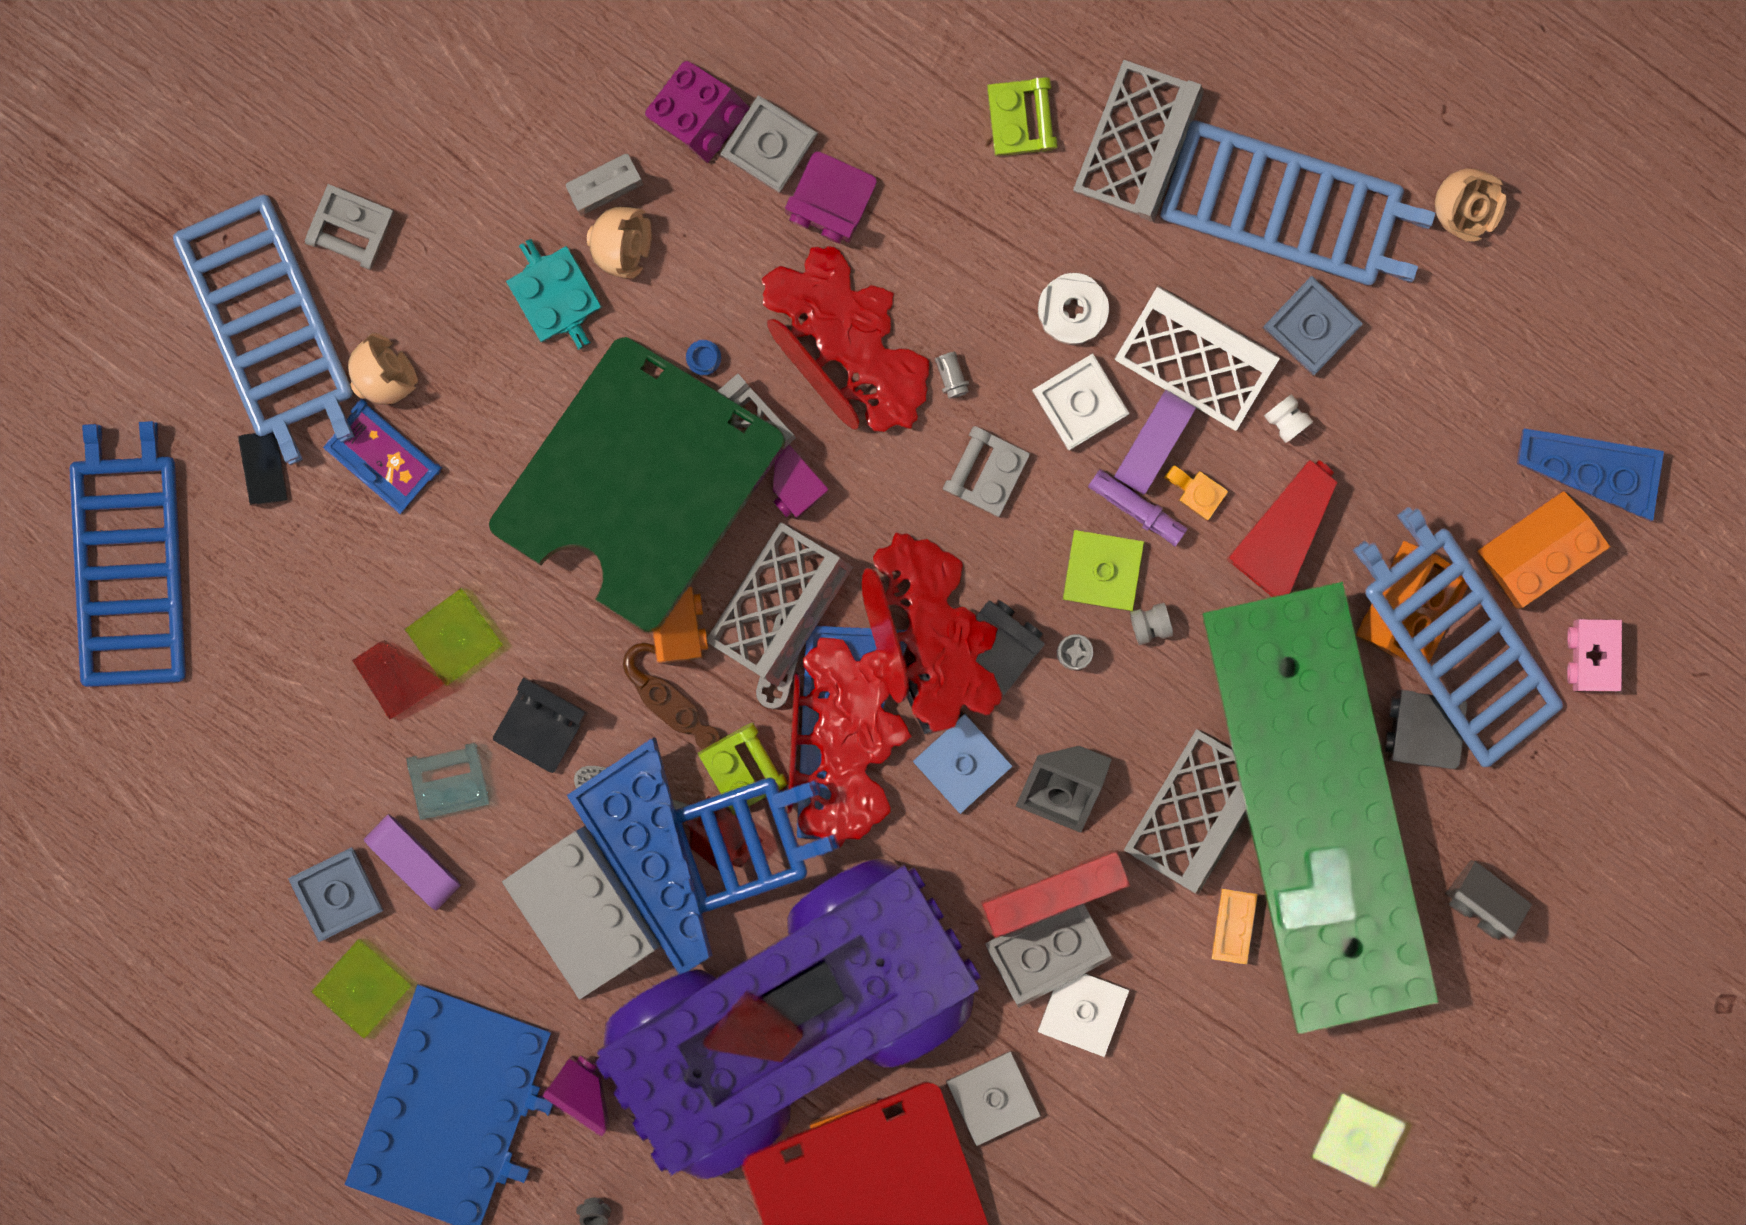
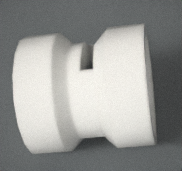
[1264,394,1313,443]

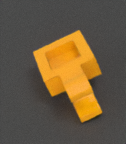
[1164,465,1228,520]

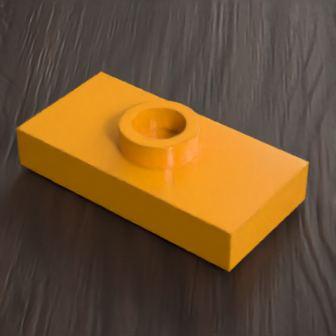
[1211,888,1257,964]

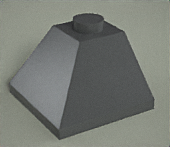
[1016,746,1112,833]

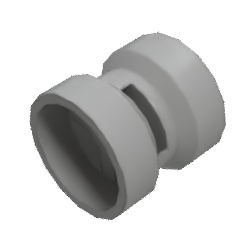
[1130,603,1173,645]
[1057,634,1093,670]

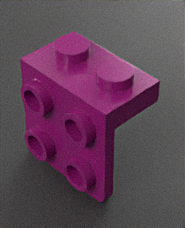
[645,61,750,163]
[785,152,876,244]

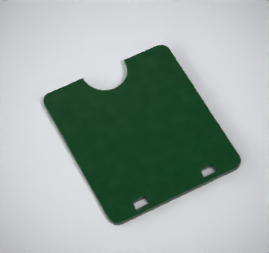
[489,337,785,633]

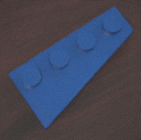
[1517,428,1664,522]

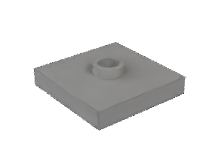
[720,95,818,193]
[946,1051,1040,1146]

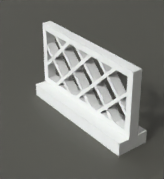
[1114,286,1280,431]

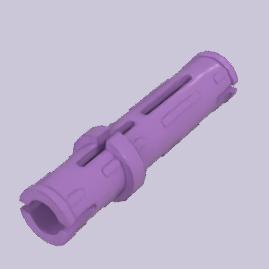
[1088,469,1188,547]

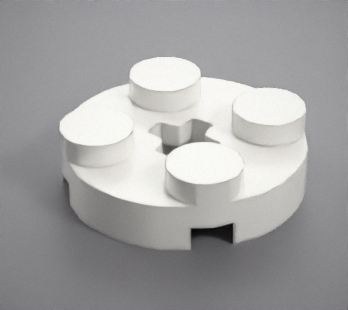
[1038,273,1109,345]

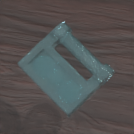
[406,742,490,820]

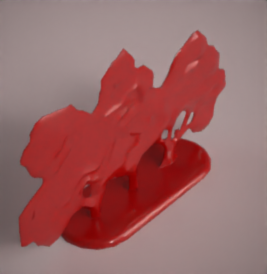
[762,246,929,432]
[861,532,1002,732]
[787,638,912,848]

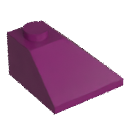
[542,1055,610,1137]

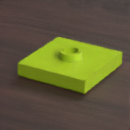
[1062,530,1144,611]

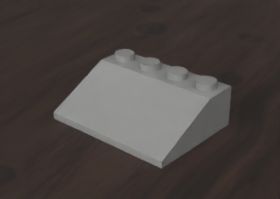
[502,826,661,1000]

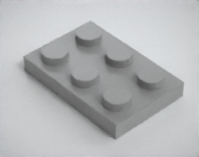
[985,903,1113,1008]

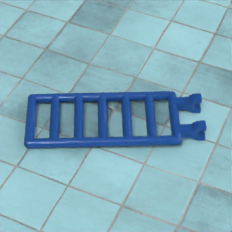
[69,421,186,687]
[675,778,839,914]

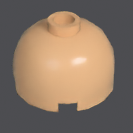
[1435,169,1507,241]
[587,207,651,278]
[348,333,418,405]

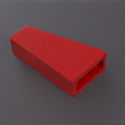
[1226,460,1337,597]

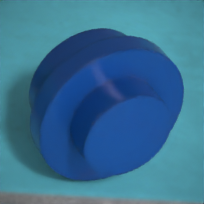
[686,340,721,375]

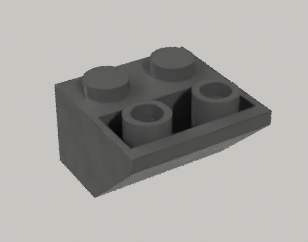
[1445,860,1532,940]

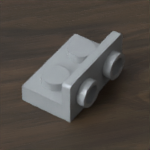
[566,154,644,216]

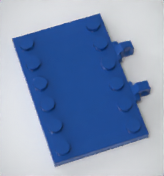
[345,984,554,1225]

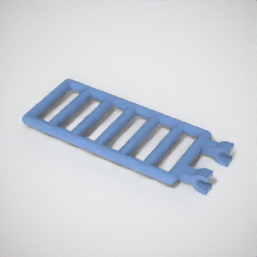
[1160,120,1435,285]
[173,194,355,465]
[1353,507,1563,768]

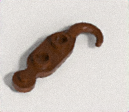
[623,642,720,749]

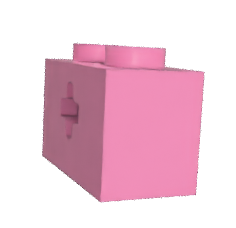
[1567,620,1622,692]

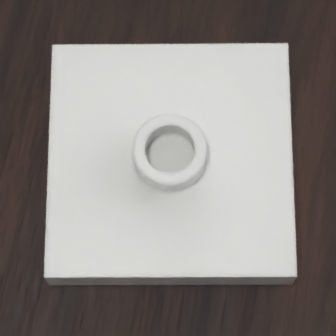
[1032,353,1129,451]
[1038,973,1129,1057]

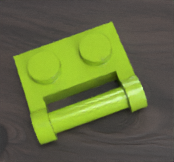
[987,77,1058,156]
[698,723,788,815]

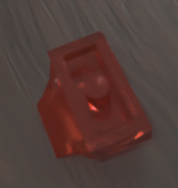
[686,796,764,871]

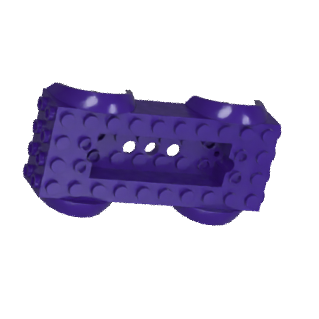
[595,859,981,1179]

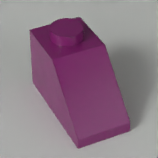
[773,445,829,519]

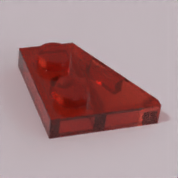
[352,640,448,720]
[703,990,804,1062]

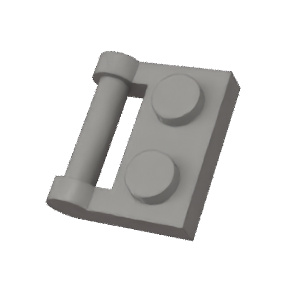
[305,184,394,270]
[942,426,1030,518]

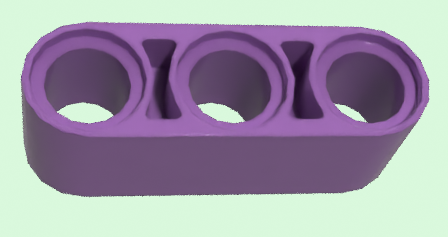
[1114,390,1196,495]
[363,814,461,911]

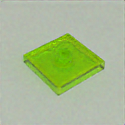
[404,588,503,687]
[311,938,412,1039]
[1311,1092,1406,1188]

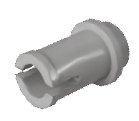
[934,352,970,399]

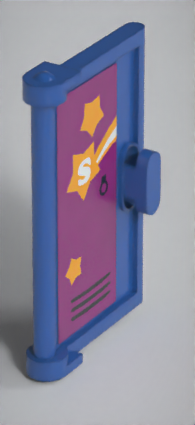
[323,399,442,514]

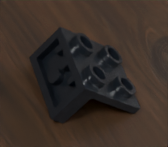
[493,677,588,773]

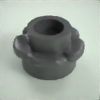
[576,1197,611,1225]

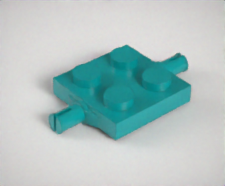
[506,239,603,350]

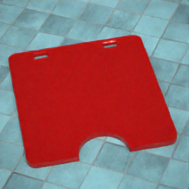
[742,1082,988,1225]

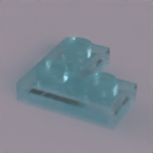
[1278,847,1356,929]

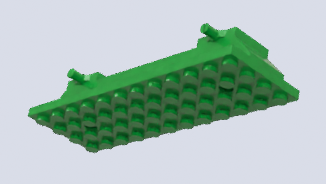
[1202,582,1438,1034]

